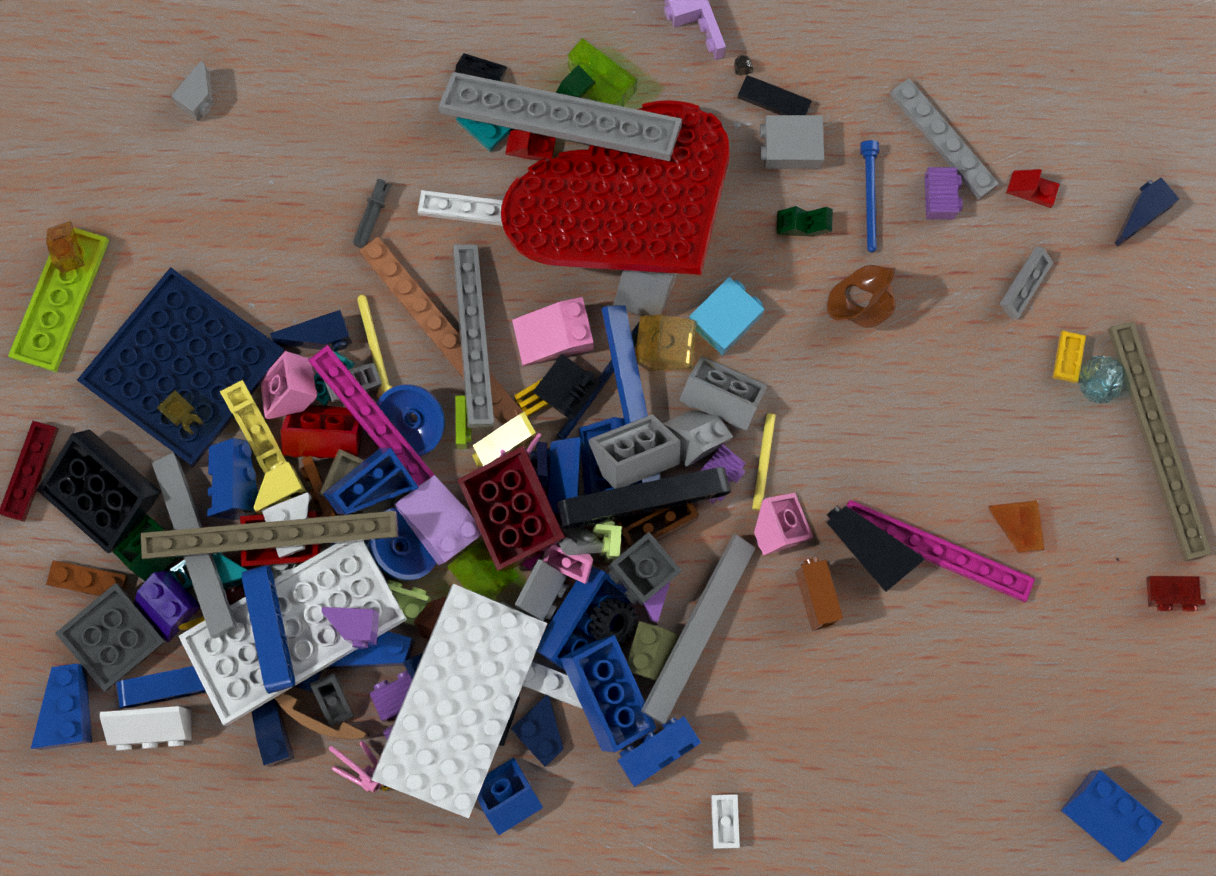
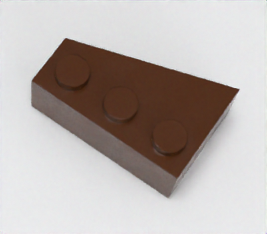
[612,503,699,549]

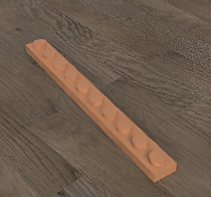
[359,237,523,426]

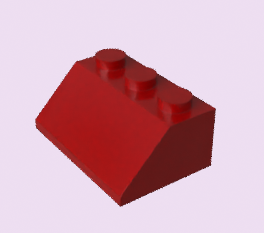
[281,405,362,459]
[240,511,321,567]

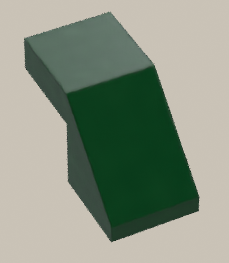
[556,65,596,98]
[777,206,833,237]

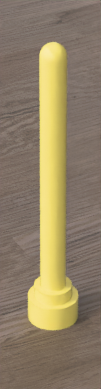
[357,295,392,399]

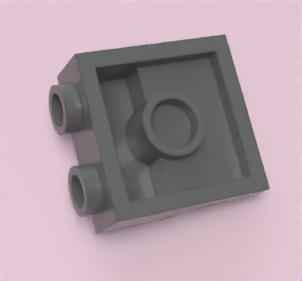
[608,532,682,606]

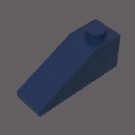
[1115,177,1179,247]
[270,310,352,351]
[252,698,294,767]

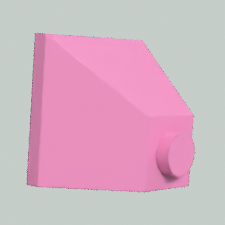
[754,493,814,556]

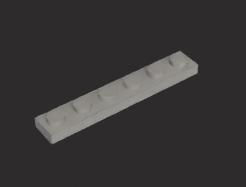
[890,78,999,200]

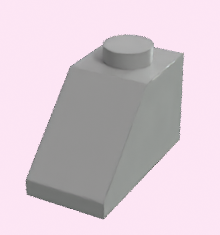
[171,61,213,121]

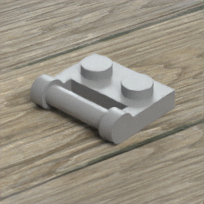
[558,521,603,556]

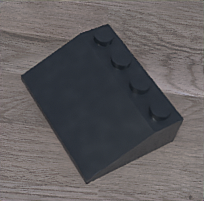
[37,429,161,554]

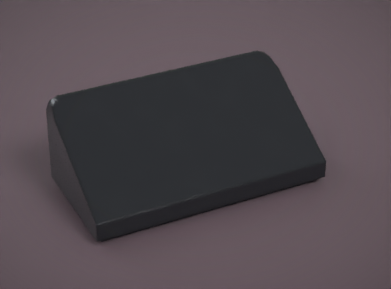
[455,53,507,82]

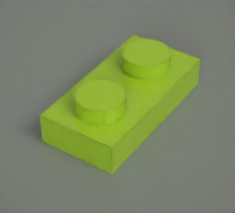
[455,396,472,449]

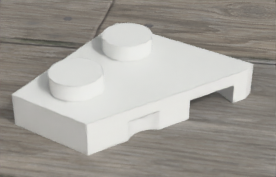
[262,492,311,558]

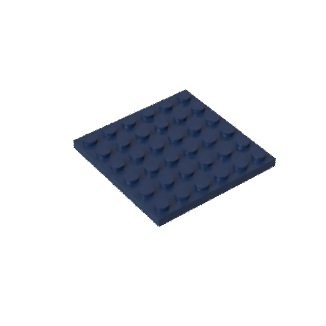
[77,267,285,467]

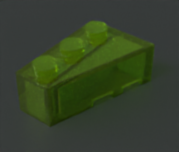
[567,38,637,107]

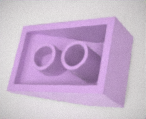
[394,475,481,565]

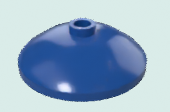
[376,384,445,456]
[369,507,436,581]

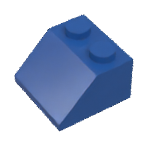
[477,758,543,836]

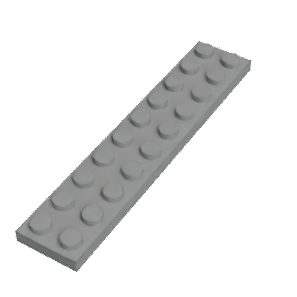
[438,72,682,161]

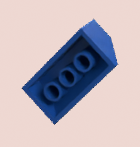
[536,566,631,671]
[560,635,656,753]

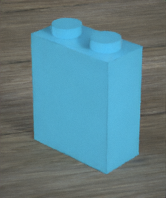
[688,277,765,356]

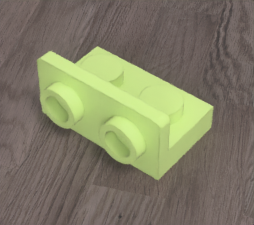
[590,521,622,564]
[387,580,431,626]

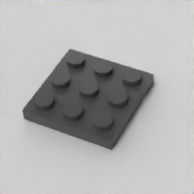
[55,583,166,692]

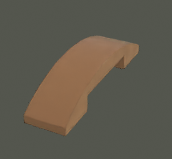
[275,693,369,740]

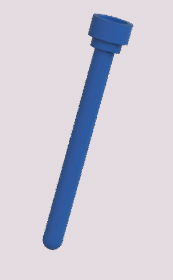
[860,140,879,253]

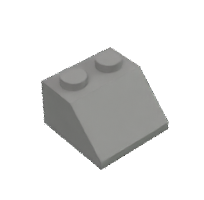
[662,410,733,467]
[515,559,568,622]

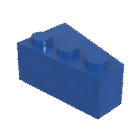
[207,438,258,520]
[31,663,92,750]
[617,716,701,787]

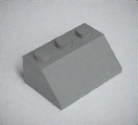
[679,356,767,431]
[589,414,680,489]

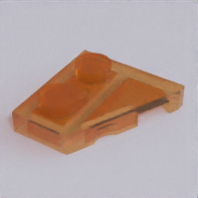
[989,500,1045,553]

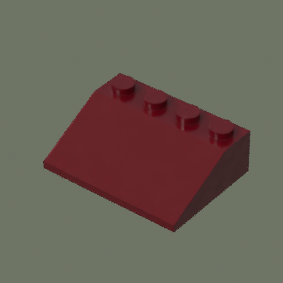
[457,446,566,572]

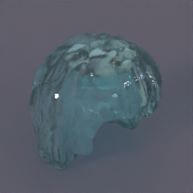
[1079,355,1124,404]

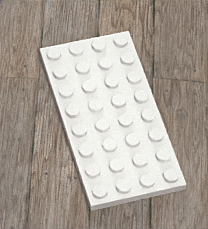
[179,540,407,726]
[371,584,547,818]

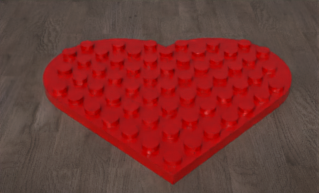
[501,100,730,275]

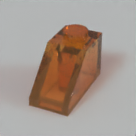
[46,221,85,273]

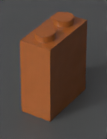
[795,557,843,631]

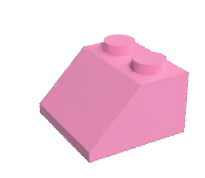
[260,351,317,419]

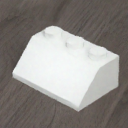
[100,706,192,751]

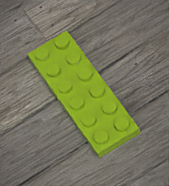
[8,224,109,373]

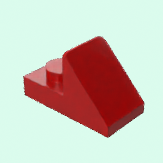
[505,129,556,161]
[1006,169,1060,208]

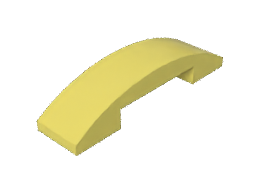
[220,380,287,474]

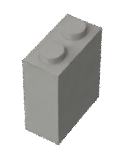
[760,115,824,169]

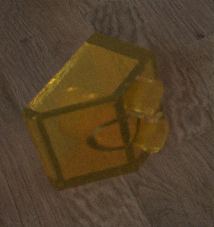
[636,314,697,371]

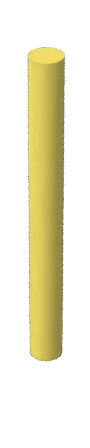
[752,413,776,511]

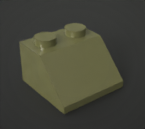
[627,621,680,682]

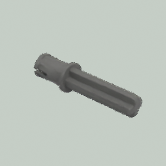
[352,179,391,248]

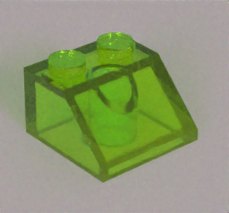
[447,541,520,600]

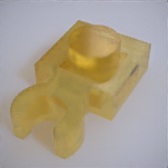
[157,390,203,435]

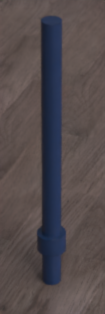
[556,319,648,440]

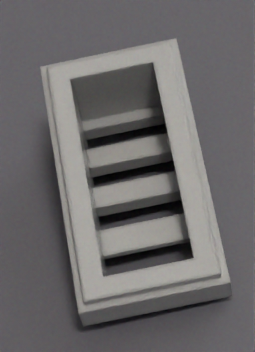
[324,363,382,402]

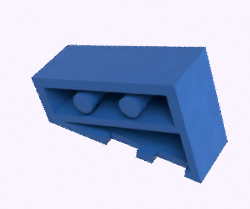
[323,448,419,515]
[326,631,415,669]

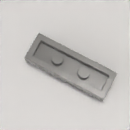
[1000,247,1054,320]

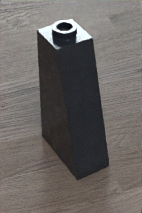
[825,505,925,592]

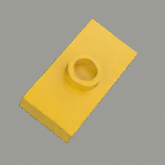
[1052,330,1086,383]

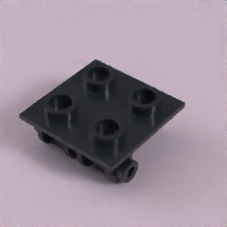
[533,354,601,421]

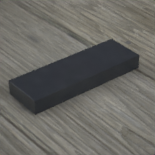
[738,75,812,115]

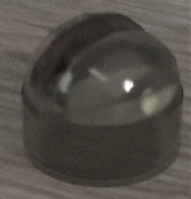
[734,55,753,75]

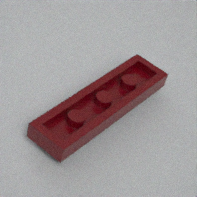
[0,420,59,522]

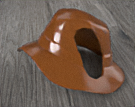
[827,265,896,328]

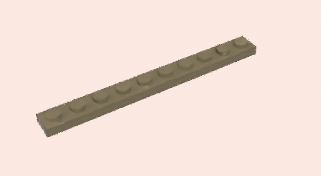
[1108,321,1212,561]
[141,511,398,559]

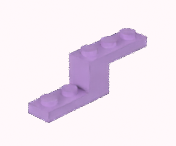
[664,0,726,60]

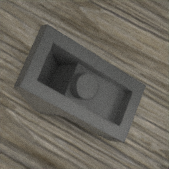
[310,674,354,727]

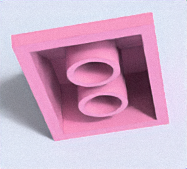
[512,297,594,366]

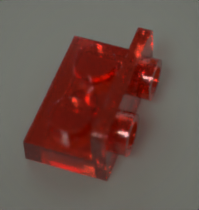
[1146,576,1206,612]

